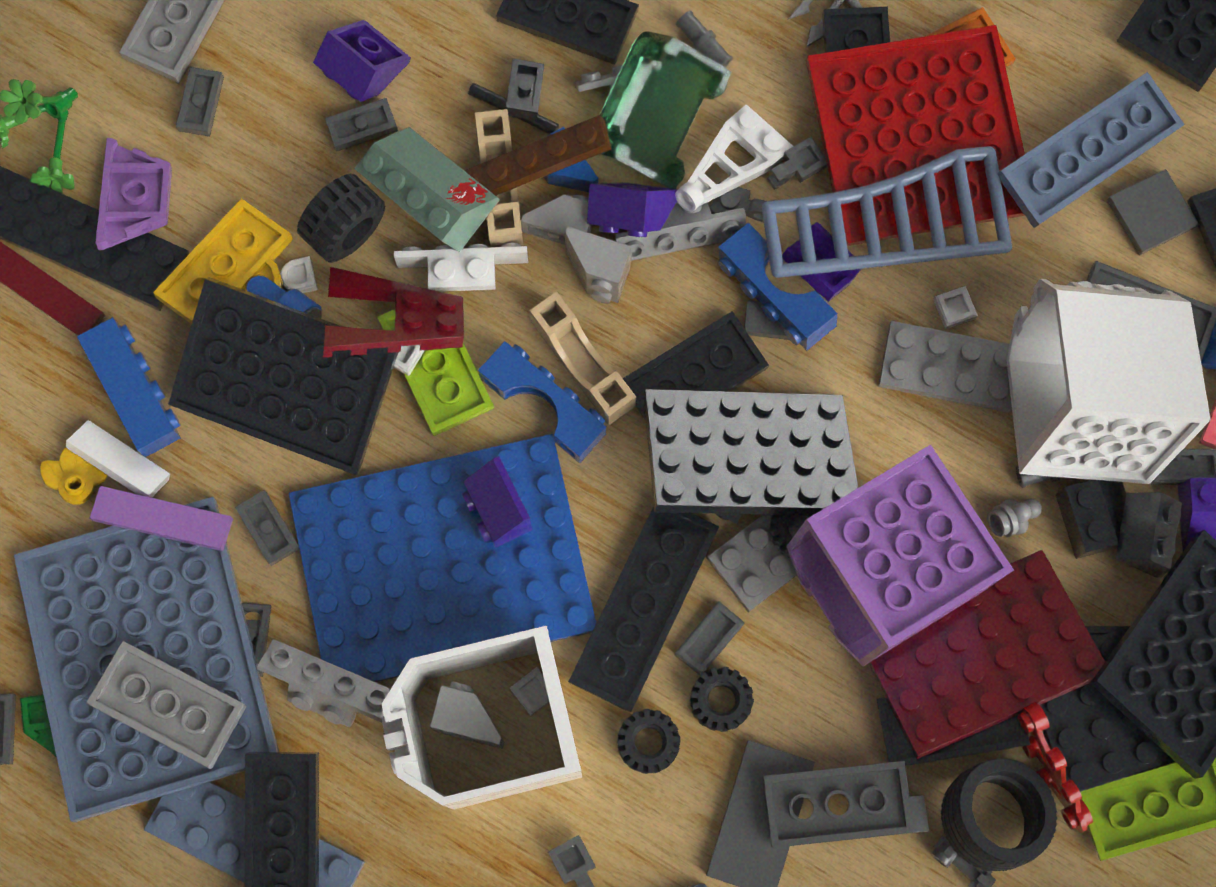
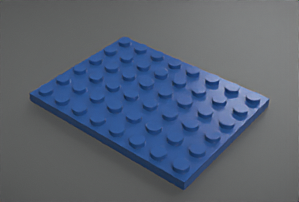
[289,434,597,682]

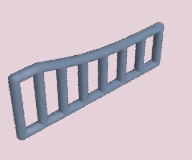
[762,146,1012,278]

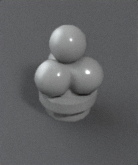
[987,499,1042,537]

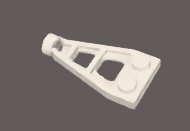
[675,105,794,212]

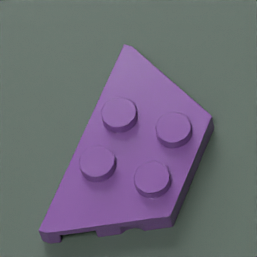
[96,138,172,250]

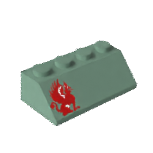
[354,127,500,252]

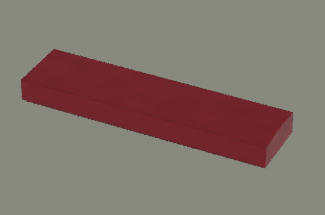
[0,242,106,336]

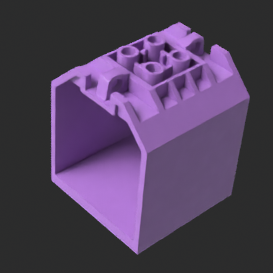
[786,444,1014,666]

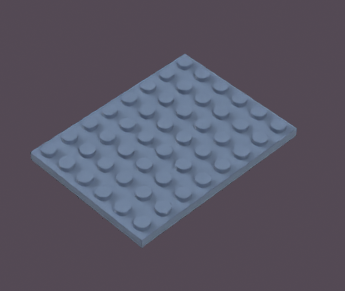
[14,497,279,823]

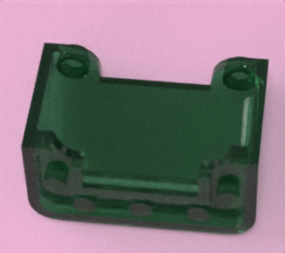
[598,31,732,189]

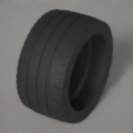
[941,758,1057,871]

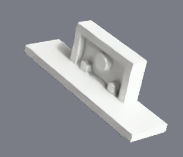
[394,243,528,292]

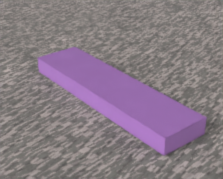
[90,486,233,551]

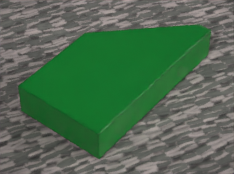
[20,694,57,757]

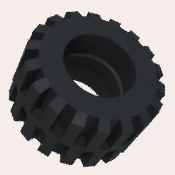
[297,173,386,263]

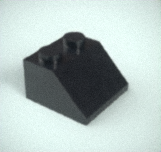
[1056,480,1126,559]
[1115,492,1182,578]

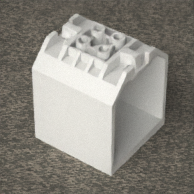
[1007,279,1211,484]
[382,626,582,809]

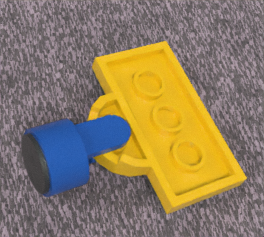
[153,198,322,324]

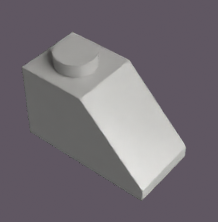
[521,195,593,245]

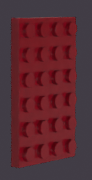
[869,550,1105,759]

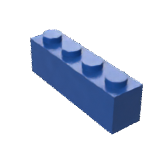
[77,317,181,457]

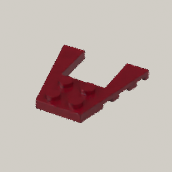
[323,267,464,357]

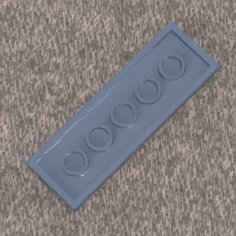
[997,72,1185,228]
[144,782,365,887]

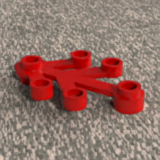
[1018,702,1093,833]

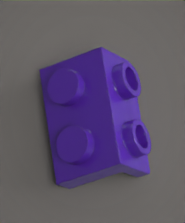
[782,222,861,302]

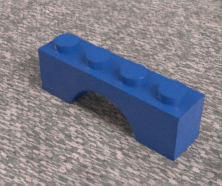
[718,223,838,351]
[478,341,606,463]

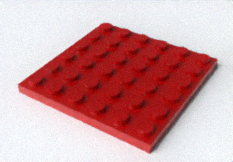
[805,25,1025,246]

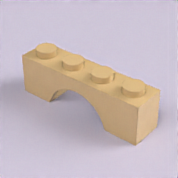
[475,109,524,247]
[529,292,636,426]

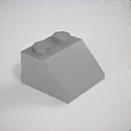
[565,226,631,304]
[430,682,505,749]

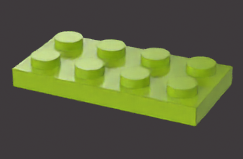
[377,309,494,436]
[1080,758,1216,861]

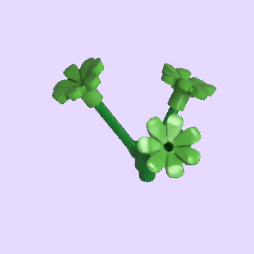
[0,79,78,193]

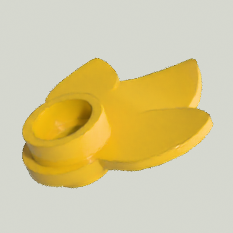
[40,447,108,505]

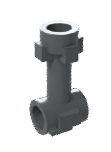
[931,836,996,887]

